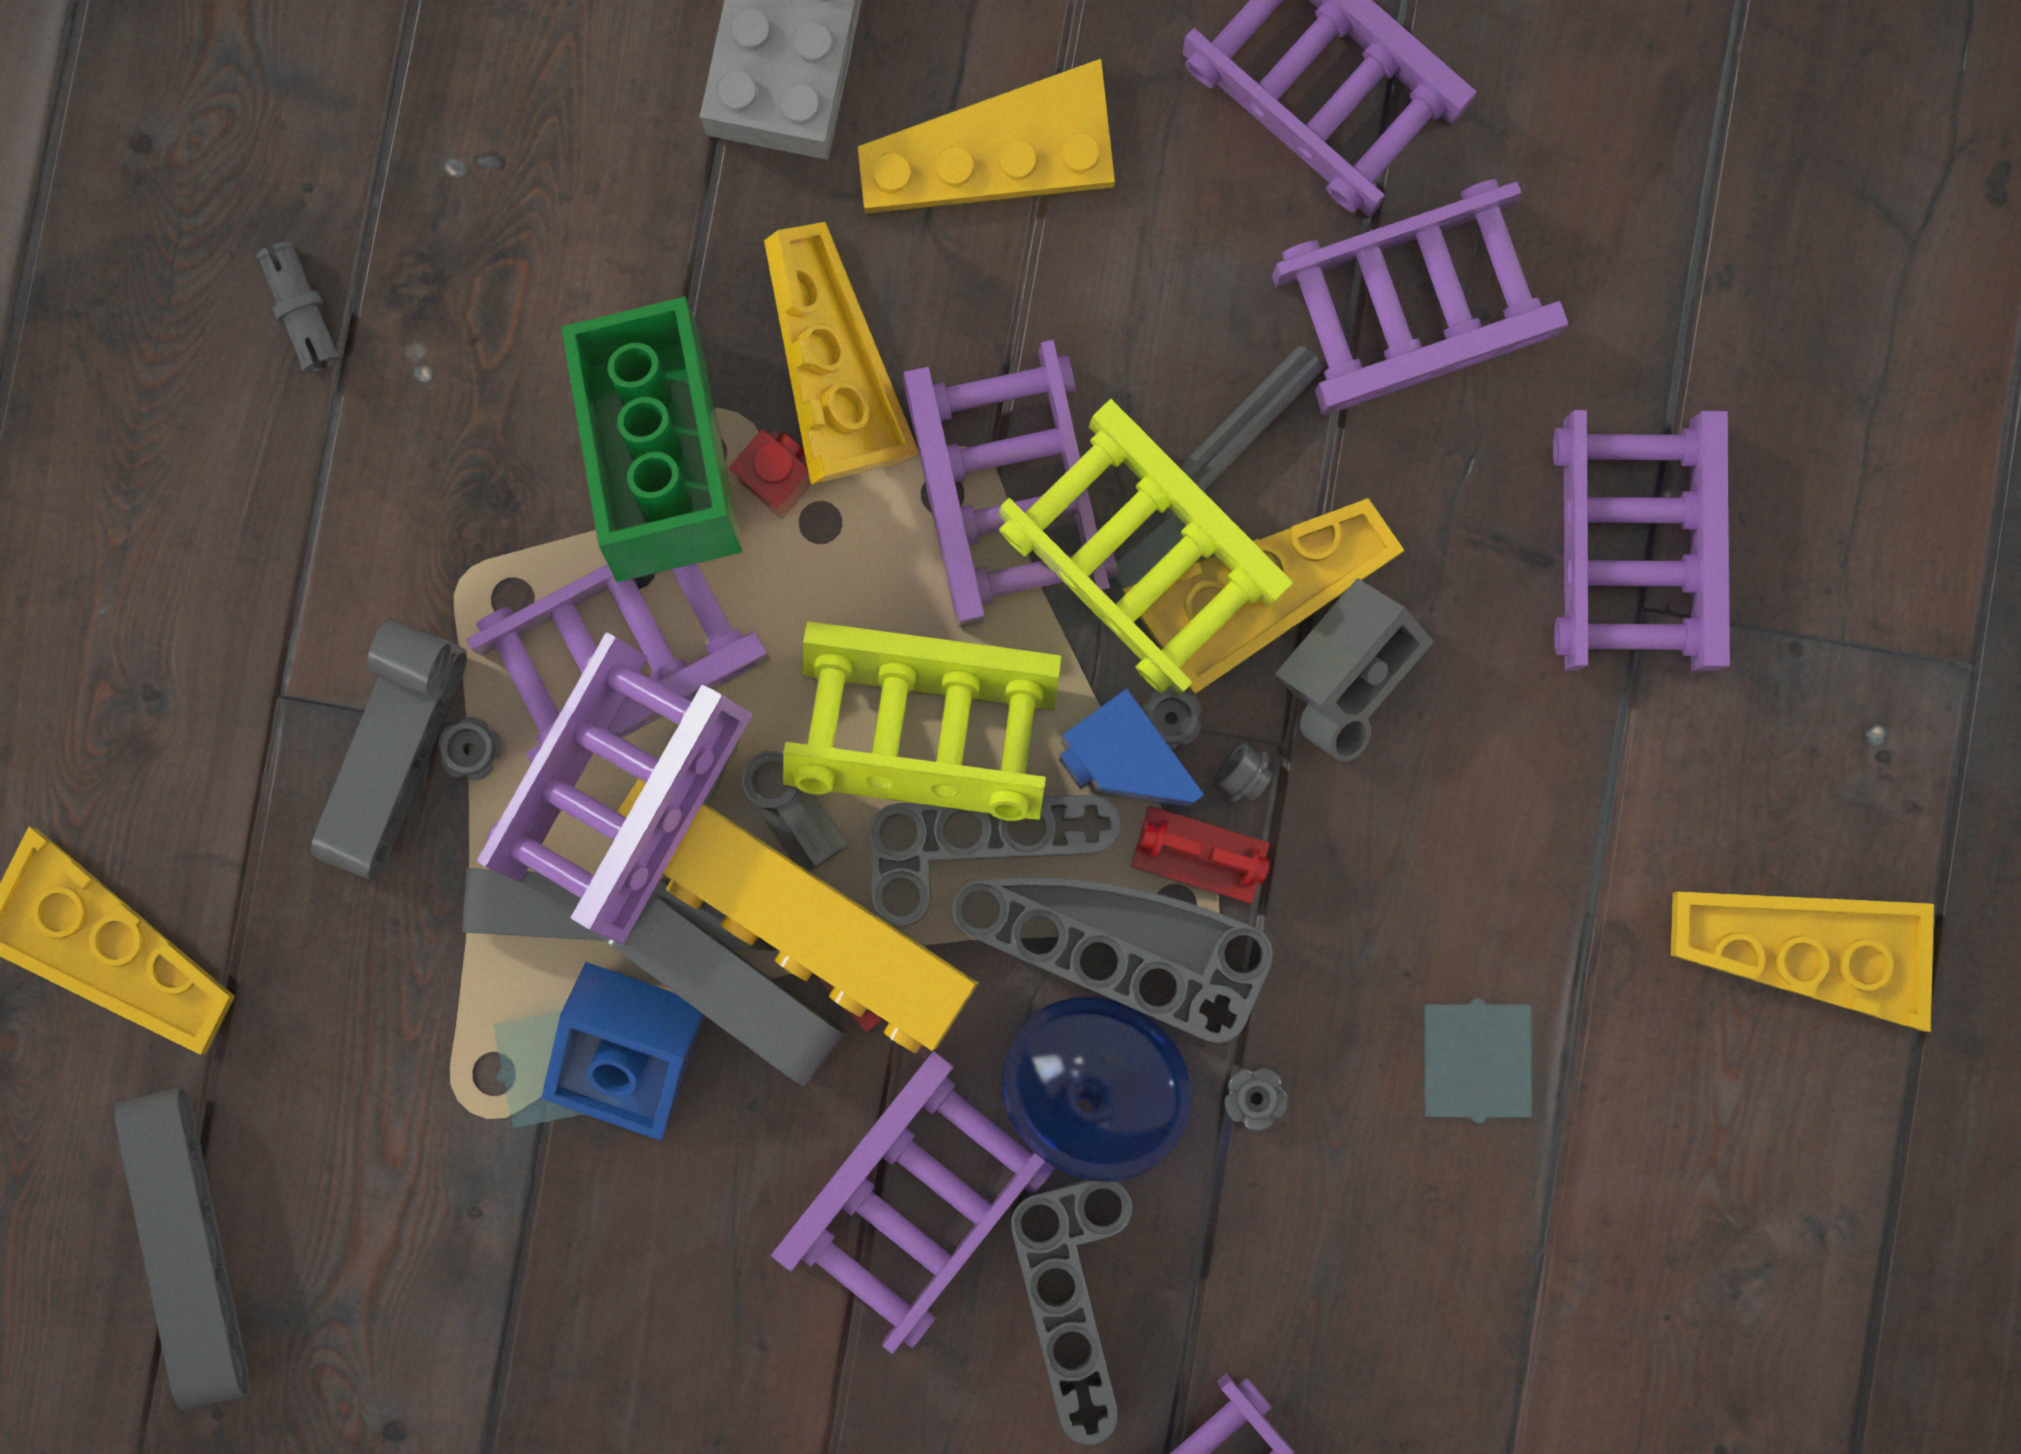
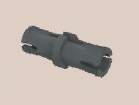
[256,241,341,374]

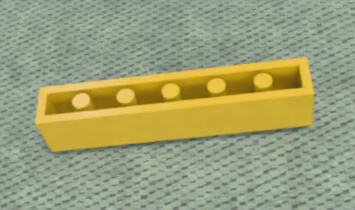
[606,779,979,1053]

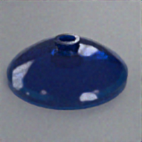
[1002,997,1192,1182]

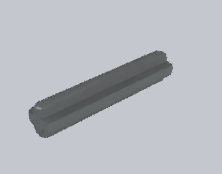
[1179,345,1324,492]

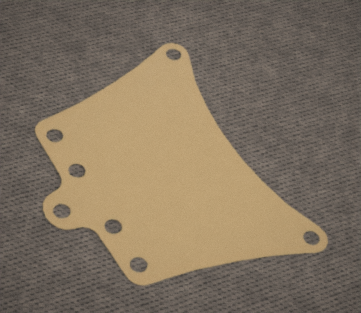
[450,408,1220,1119]

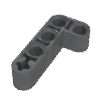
[311,618,467,881]
[869,795,1121,927]
[600,892,847,1087]
[1011,1175,1132,1445]

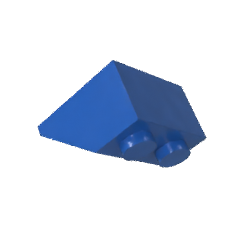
[1058,688,1204,808]
[541,962,704,1141]

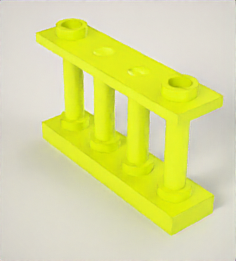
[998,399,1294,697]
[783,621,1062,821]

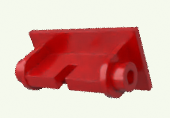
[1130,806,1270,904]

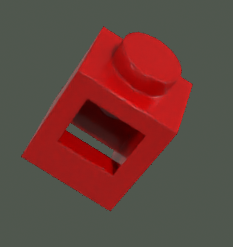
[728,429,811,519]

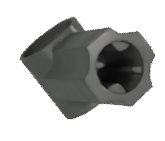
[742,751,849,872]

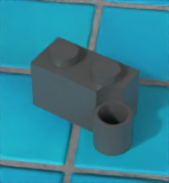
[1275,578,1434,761]

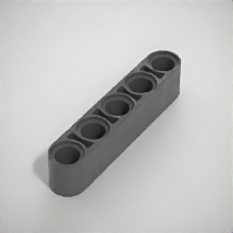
[462,868,776,951]
[115,1087,249,1412]

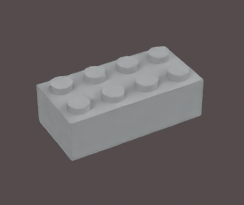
[700,0,862,160]

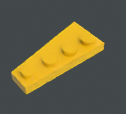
[857,59,1115,214]
[764,222,919,485]
[1122,498,1404,696]
[0,826,235,1055]
[1671,892,1934,1032]

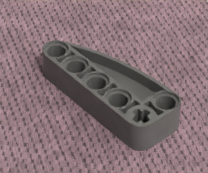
[951,877,1273,1043]

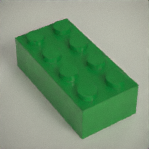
[561,297,742,582]

